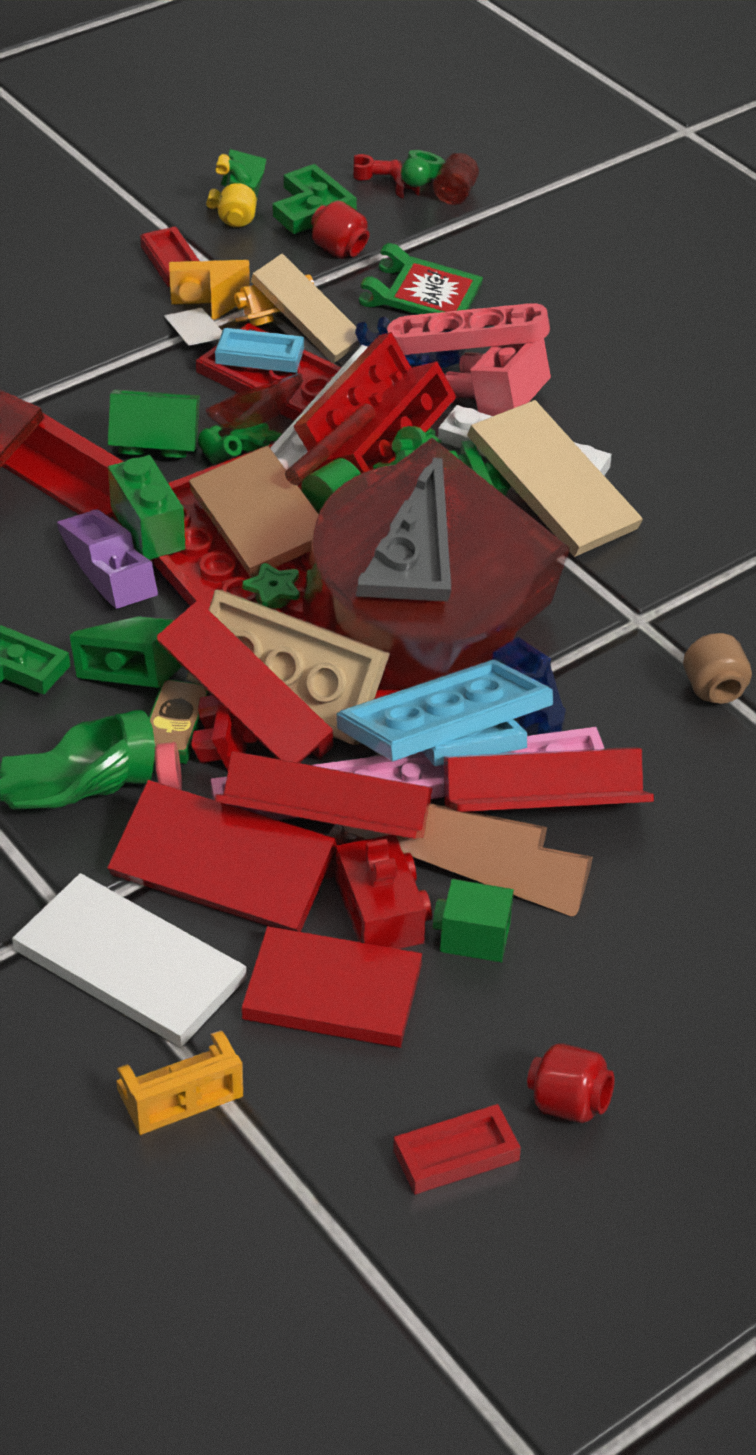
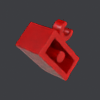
[335,834,432,949]

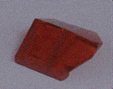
[205,373,303,429]

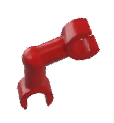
[353,154,420,199]

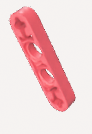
[387,303,550,355]

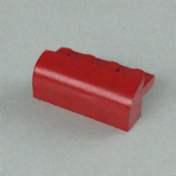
[293,332,456,492]

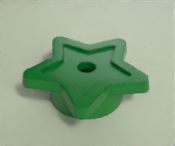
[229,422,282,452]
[242,563,300,609]

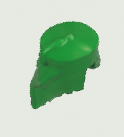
[0,710,155,810]

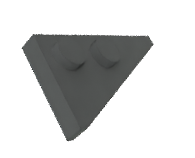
[355,458,451,601]

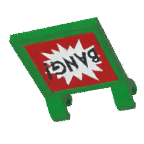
[359,243,483,315]

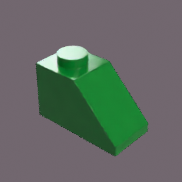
[69,616,183,688]

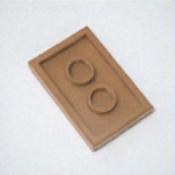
[189,446,332,578]

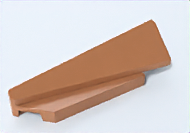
[344,803,593,916]

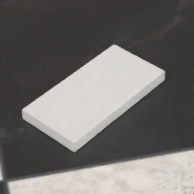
[12,873,247,1047]

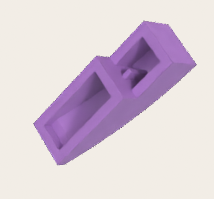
[57,509,158,609]

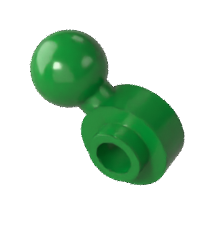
[401,150,445,187]

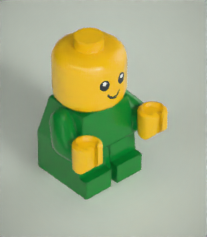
[206,149,266,228]

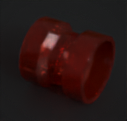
[433,153,479,205]

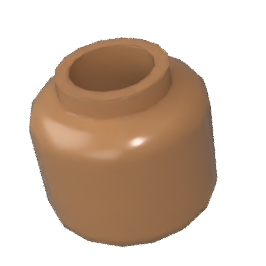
[683,633,752,704]

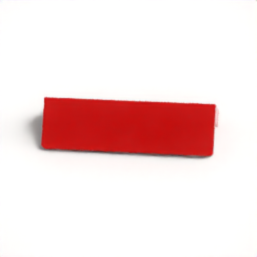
[0,395,124,518]
[157,600,333,763]
[444,747,654,812]
[215,751,433,839]

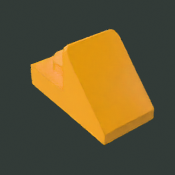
[169,260,250,320]

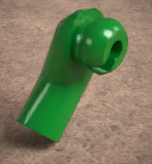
[198,425,242,465]

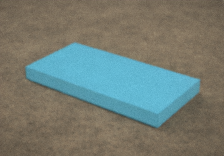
[336,659,553,762]

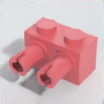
[445,338,551,416]

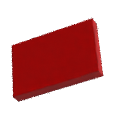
[242,926,422,1048]

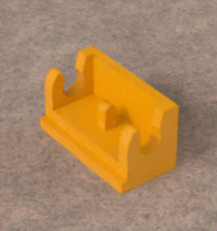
[116,1030,243,1135]

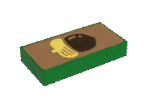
[149,679,211,764]

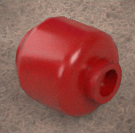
[311,201,370,259]
[527,1043,615,1123]

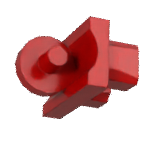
[191,695,257,770]

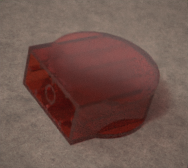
[302,438,570,690]

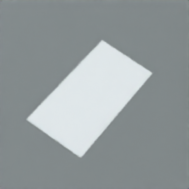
[164,308,222,346]

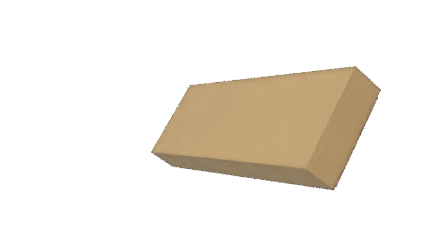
[251,253,364,364]

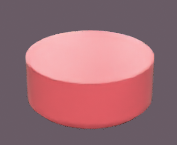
[155,742,182,790]

